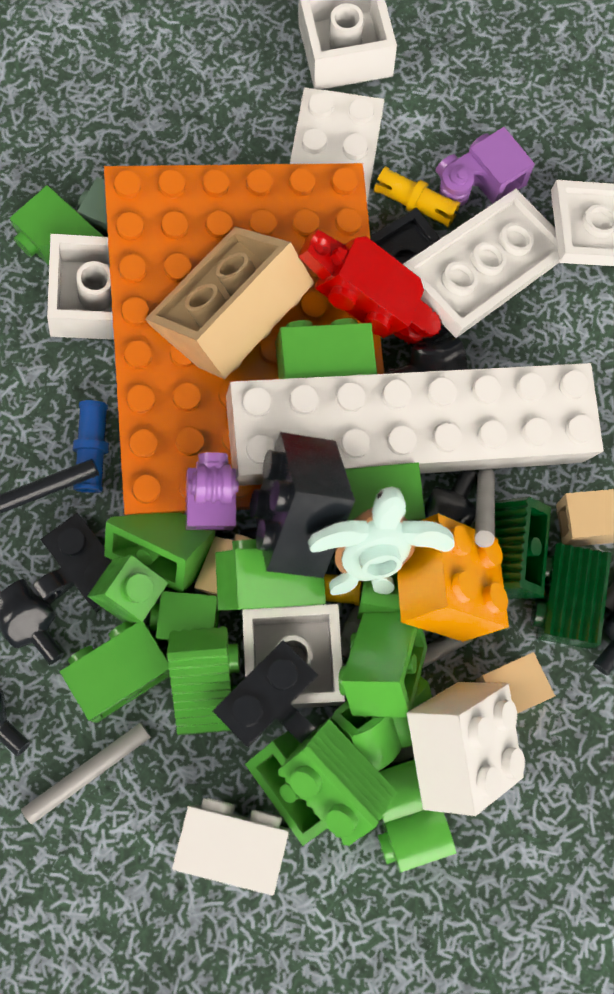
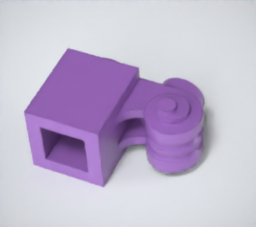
[436,127,535,206]
[186,452,239,530]

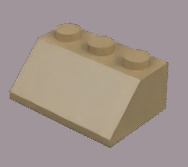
[145,227,314,379]

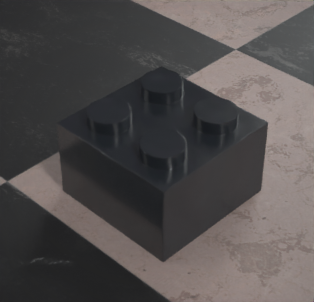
[249,432,355,578]

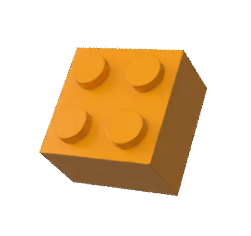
[397,513,509,642]

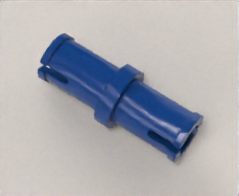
[72,400,109,493]

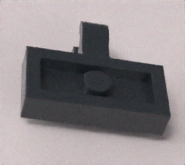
[33,512,112,613]
[213,640,318,748]

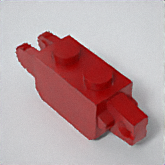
[298,229,442,344]

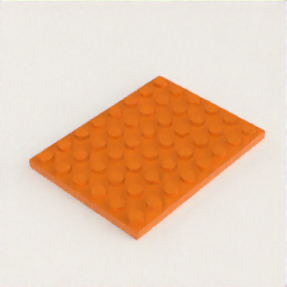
[104,163,384,516]

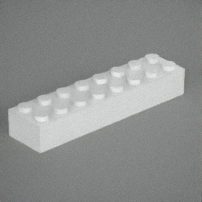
[226,363,604,486]

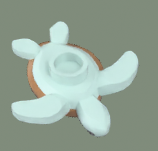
[308,487,454,595]

